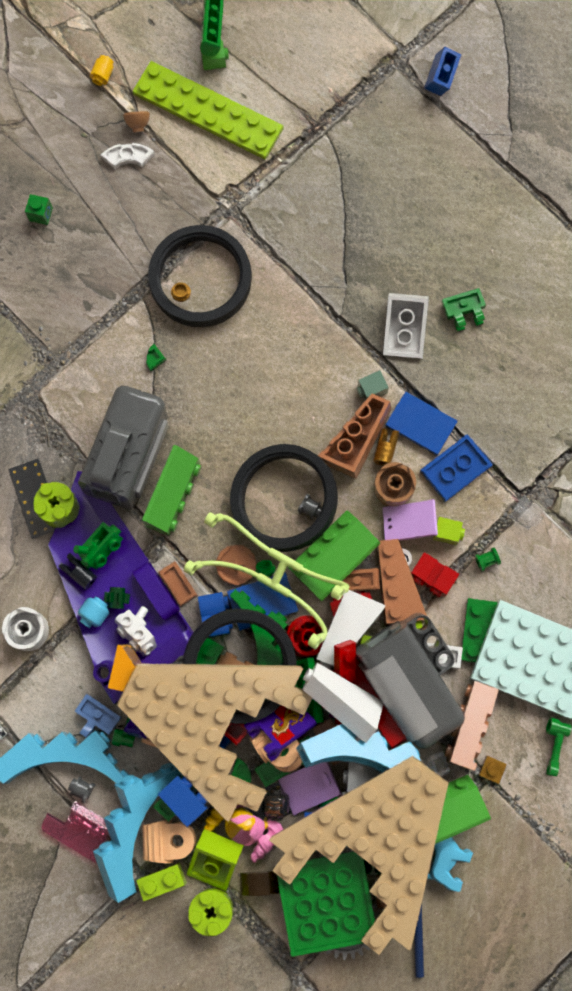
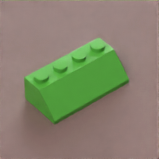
[142,445,201,536]
[288,510,381,601]
[435,774,491,844]

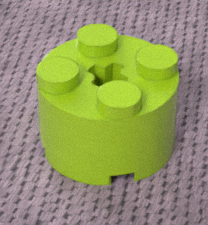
[33,482,80,528]
[188,888,233,936]

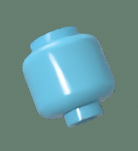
[78,596,109,628]

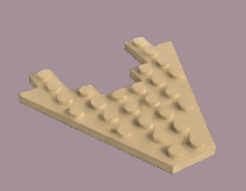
[118,664,312,822]
[269,755,448,955]

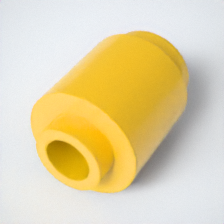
[90,55,114,86]

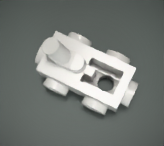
[115,606,157,657]

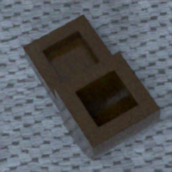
[240,871,280,896]

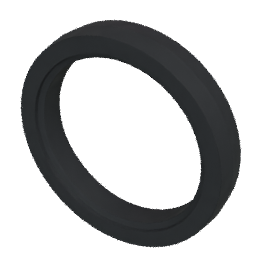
[148,225,252,327]
[230,444,338,552]
[182,609,297,724]

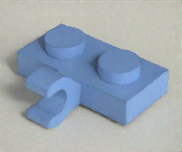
[75,694,122,738]

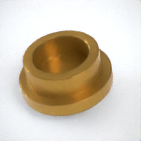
[171,282,191,302]

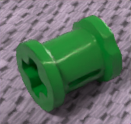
[475,547,501,572]

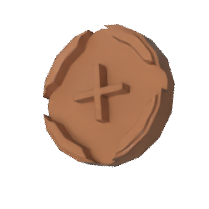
[216,545,257,586]

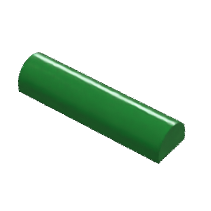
[200,0,224,56]

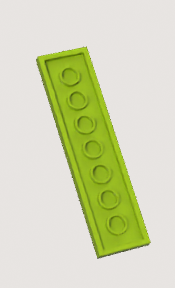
[132,61,284,160]

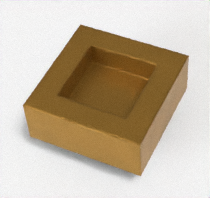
[479,756,507,784]

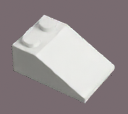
[383,293,429,359]

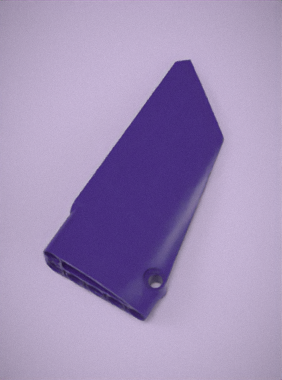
[48,471,194,704]

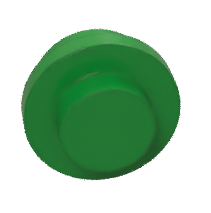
[255,560,276,577]

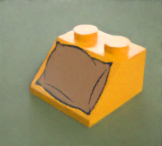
[108,644,142,691]

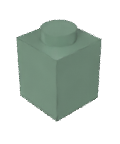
[356,370,389,401]

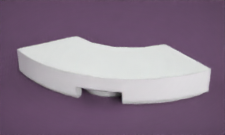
[100,143,155,170]

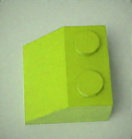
[186,829,244,891]

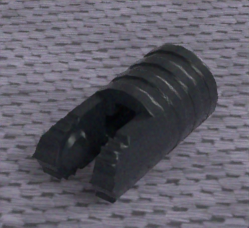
[58,553,97,590]

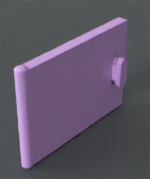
[383,499,438,541]
[278,762,342,816]

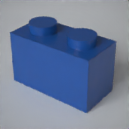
[424,46,461,96]
[158,775,208,827]

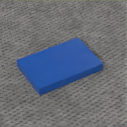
[385,391,457,456]
[420,434,493,502]
[227,572,298,631]

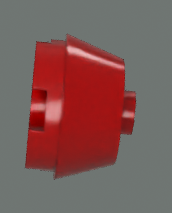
[285,615,324,657]

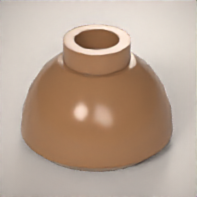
[123,111,150,132]

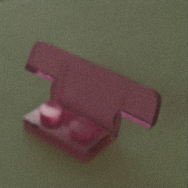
[42,801,109,864]

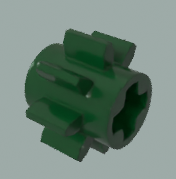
[104,587,130,609]

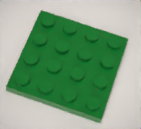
[277,851,375,957]

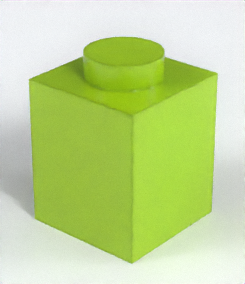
[433,517,465,545]

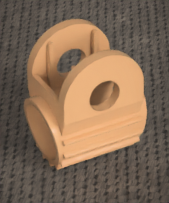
[249,730,302,772]
[142,819,196,863]

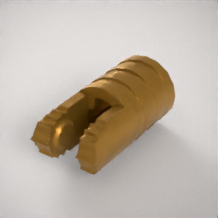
[373,429,399,466]

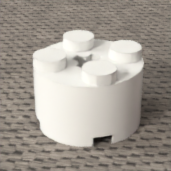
[2,607,49,651]

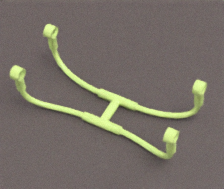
[183,512,349,649]

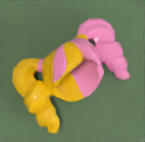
[204,804,283,863]

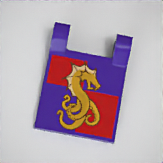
[244,705,317,762]

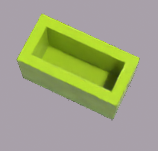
[136,862,187,902]

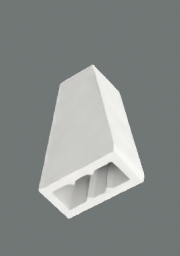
[316,590,385,670]
[303,663,383,743]

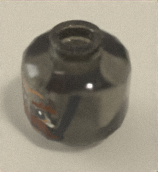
[261,787,290,821]

